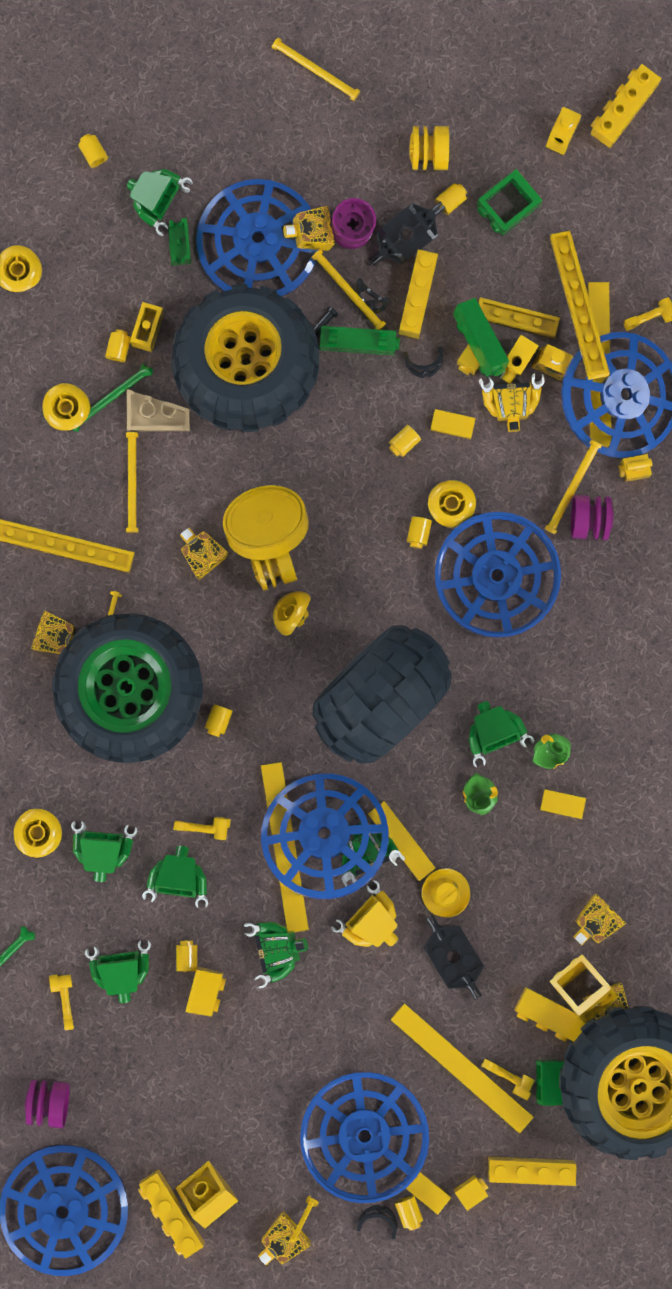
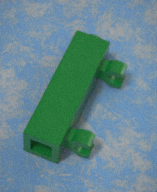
[453,298,509,377]
[320,326,400,356]

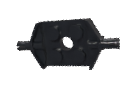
[369,201,446,266]
[423,915,485,1000]

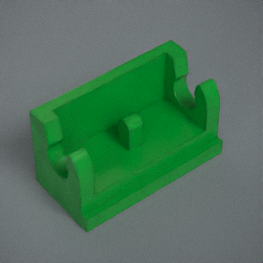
[168,218,192,266]
[536,1060,564,1106]

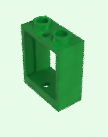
[477,169,543,236]

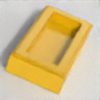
[430,409,476,439]
[540,789,586,819]
[406,1172,451,1214]

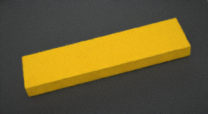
[479,297,560,339]
[368,801,436,881]

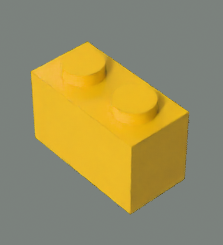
[130,302,164,352]

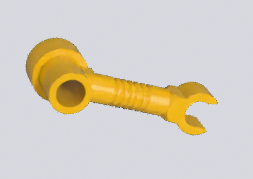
[623,297,672,331]
[173,817,231,840]
[49,974,74,1030]
[481,1059,535,1101]

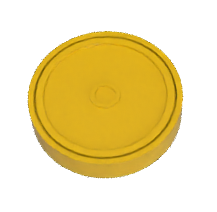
[223,485,309,560]

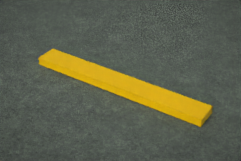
[550,231,610,380]
[588,282,611,447]
[0,519,135,573]
[261,762,309,932]
[391,1003,534,1133]

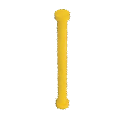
[272,38,360,101]
[311,249,386,330]
[126,432,138,533]
[544,439,602,534]

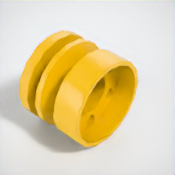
[409,126,449,170]
[250,552,298,591]

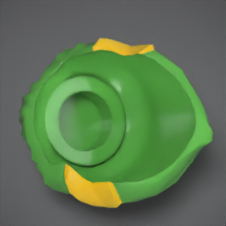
[532,733,571,769]
[463,773,498,815]

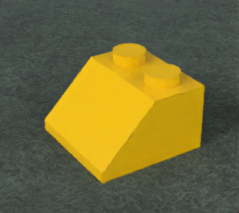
[185,967,226,1016]
[176,1161,238,1228]

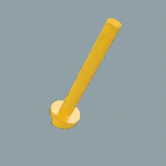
[107,591,122,616]
[290,1196,319,1243]

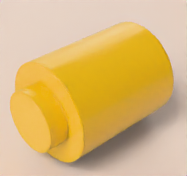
[78,134,108,168]
[435,183,467,215]
[105,329,131,363]
[389,425,421,457]
[407,516,432,549]
[205,704,233,737]
[176,940,198,972]
[394,1195,423,1231]

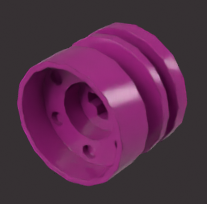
[331,198,376,249]
[571,495,614,541]
[25,1079,70,1129]

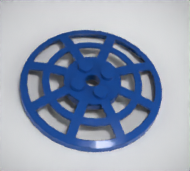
[196,179,318,296]
[561,332,672,458]
[435,512,561,638]
[261,774,389,899]
[300,1072,429,1203]
[0,1145,128,1276]

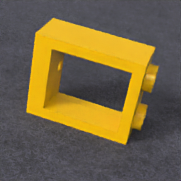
[549,954,618,1024]

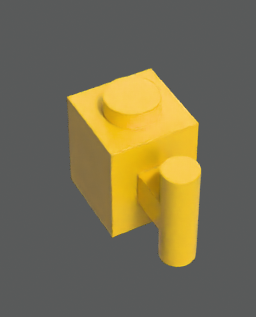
[618,454,652,482]

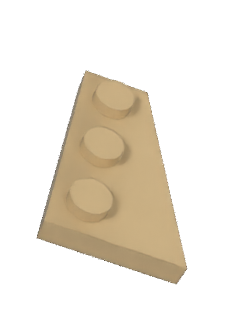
[127,389,190,432]

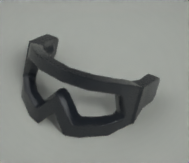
[355,278,391,314]
[404,347,443,378]
[357,1205,398,1239]

